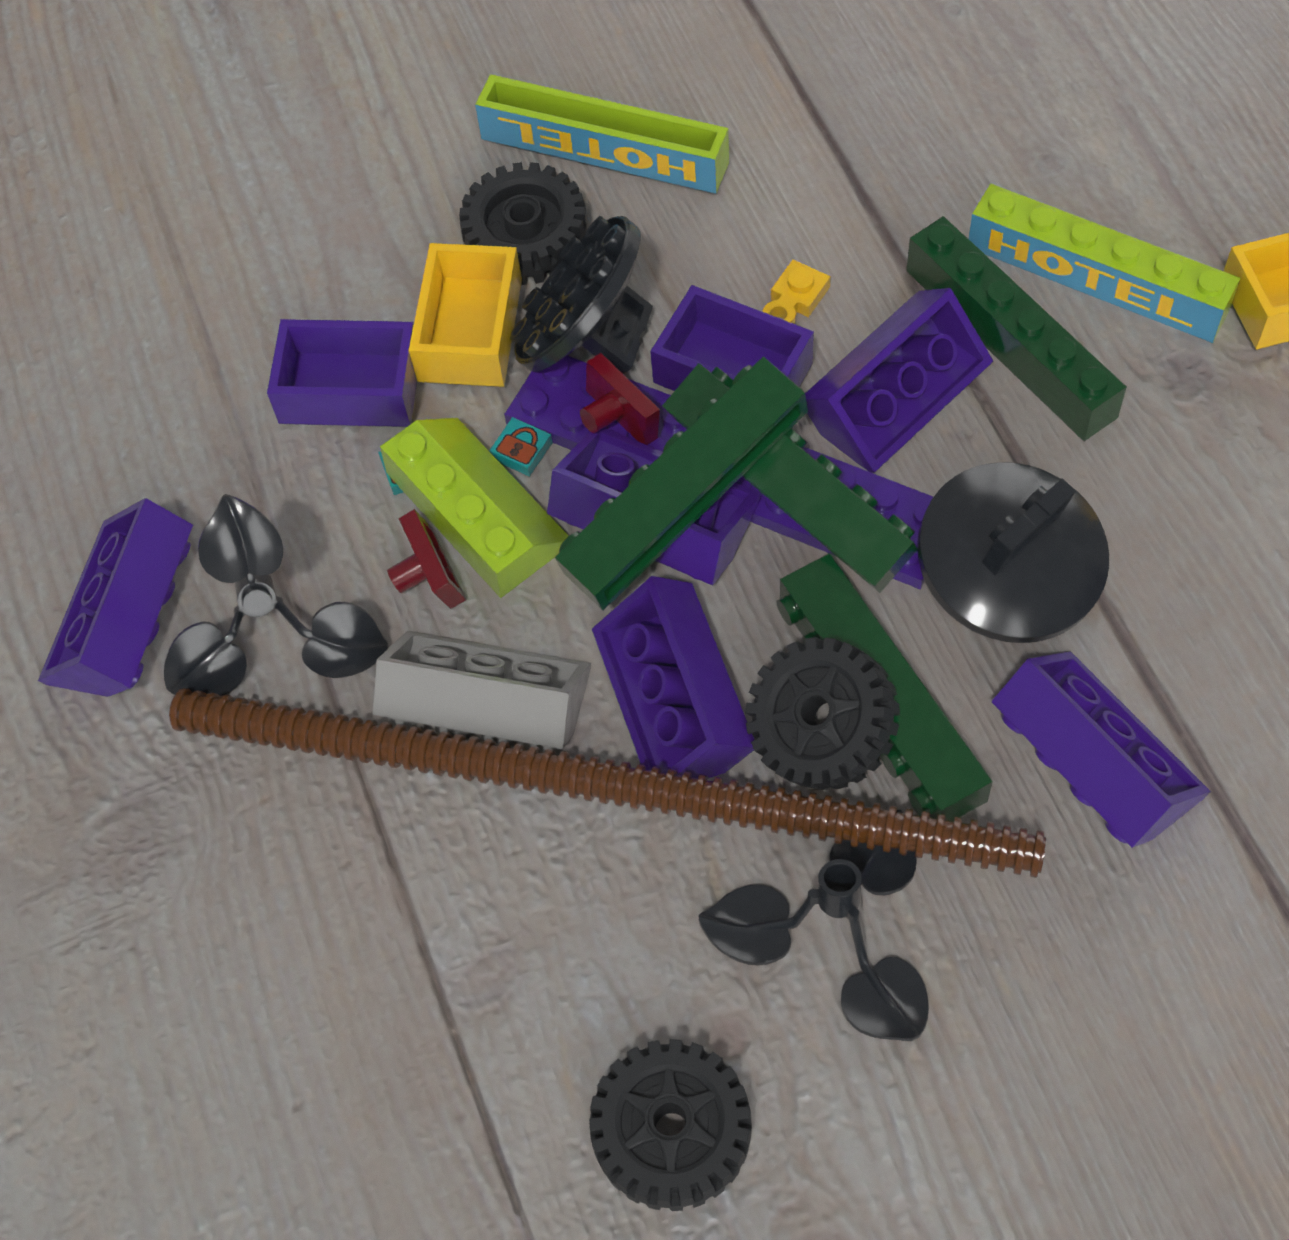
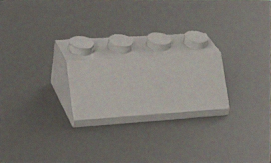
[372,631,591,751]

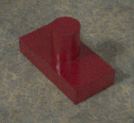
[580,353,660,445]
[387,509,467,609]

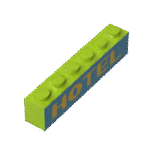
[475,74,729,194]
[969,183,1241,343]

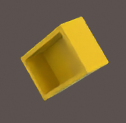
[1224,233,1289,350]
[409,243,522,387]

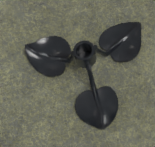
[163,494,388,696]
[698,809,929,1041]

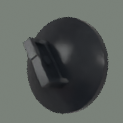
[510,216,653,374]
[917,462,1109,643]

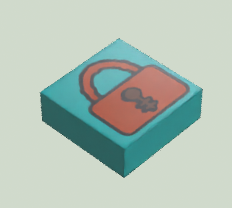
[489,417,553,477]

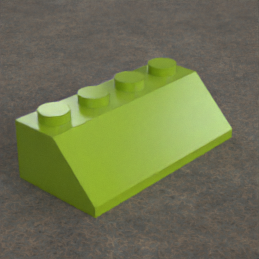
[380,418,568,598]

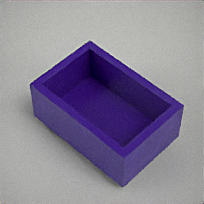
[650,285,814,391]
[267,319,417,427]

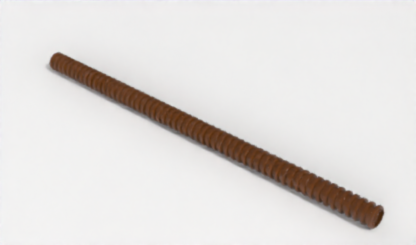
[169,688,1046,878]

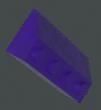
[805,288,993,473]
[547,428,761,586]
[38,498,193,697]
[592,576,754,779]
[991,651,1211,848]

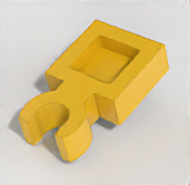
[762,259,831,324]

